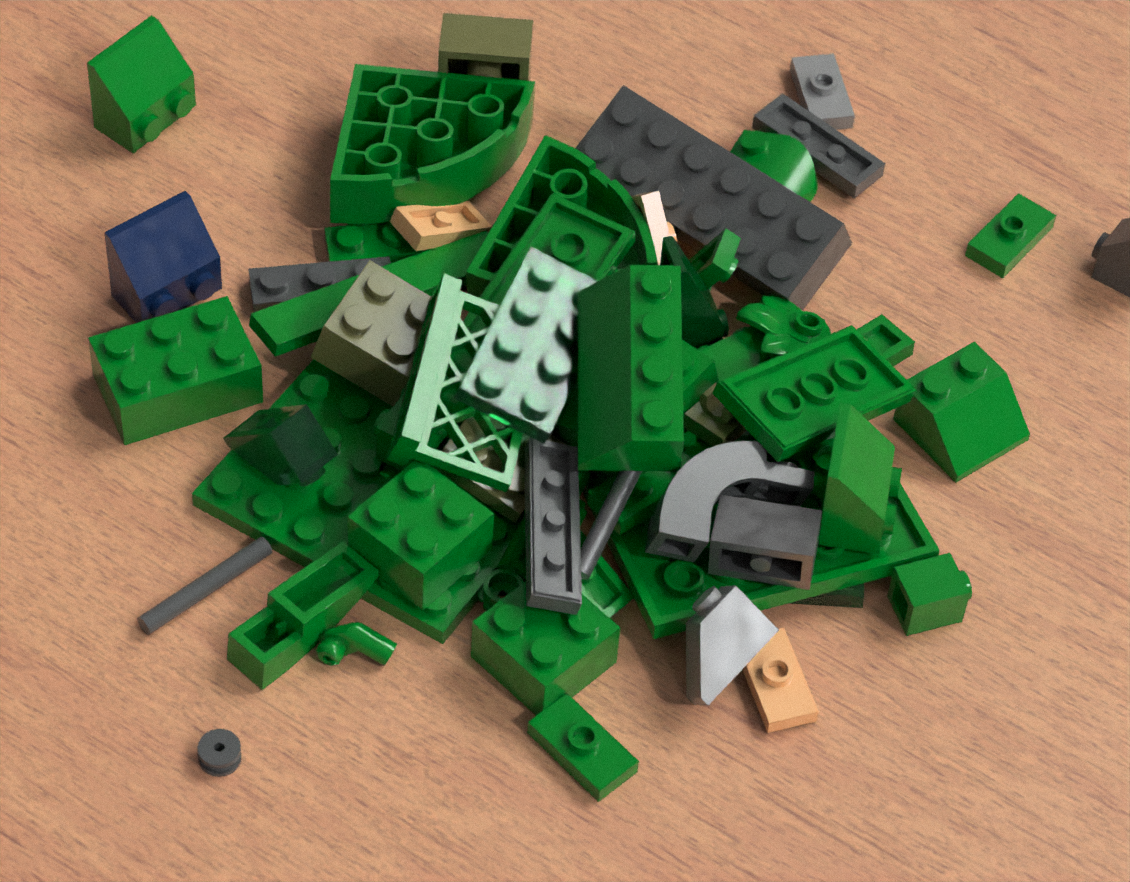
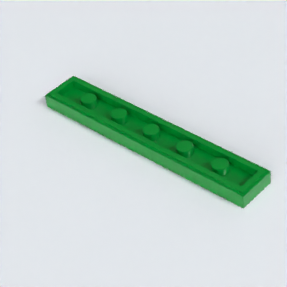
[249,230,488,357]

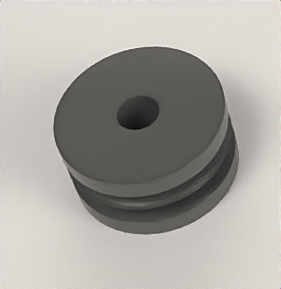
[198,729,242,777]

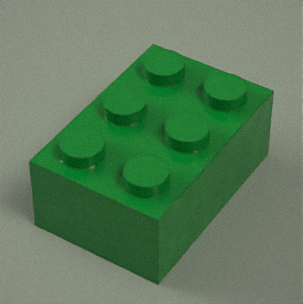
[88,296,264,446]

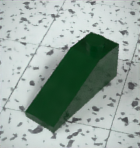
[660,236,729,349]

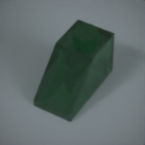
[223,404,338,487]

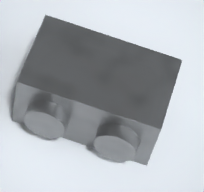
[708,495,822,590]

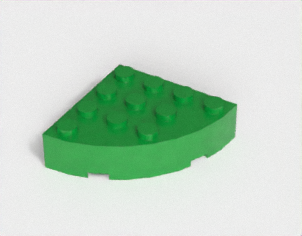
[330,64,535,226]
[466,135,657,346]

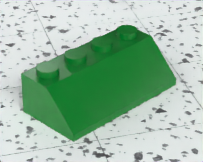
[578,265,684,471]

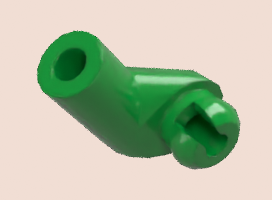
[316,622,397,666]

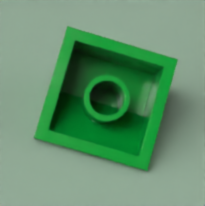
[87,15,196,154]
[893,341,1030,483]
[818,403,902,554]

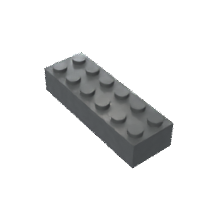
[576,85,852,311]

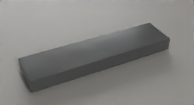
[524,437,582,615]

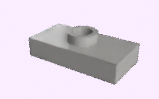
[790,54,855,130]

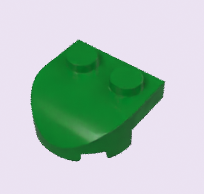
[730,130,818,202]

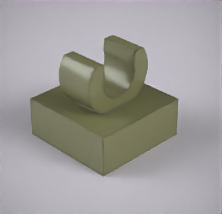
[684,383,747,447]

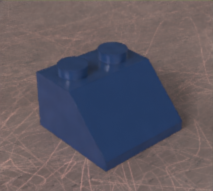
[104,191,222,323]

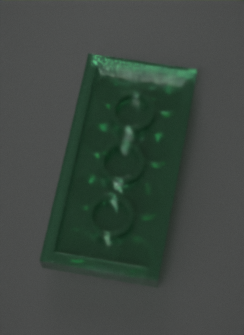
[454,247,598,444]

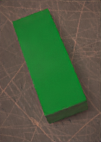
[227,541,379,690]

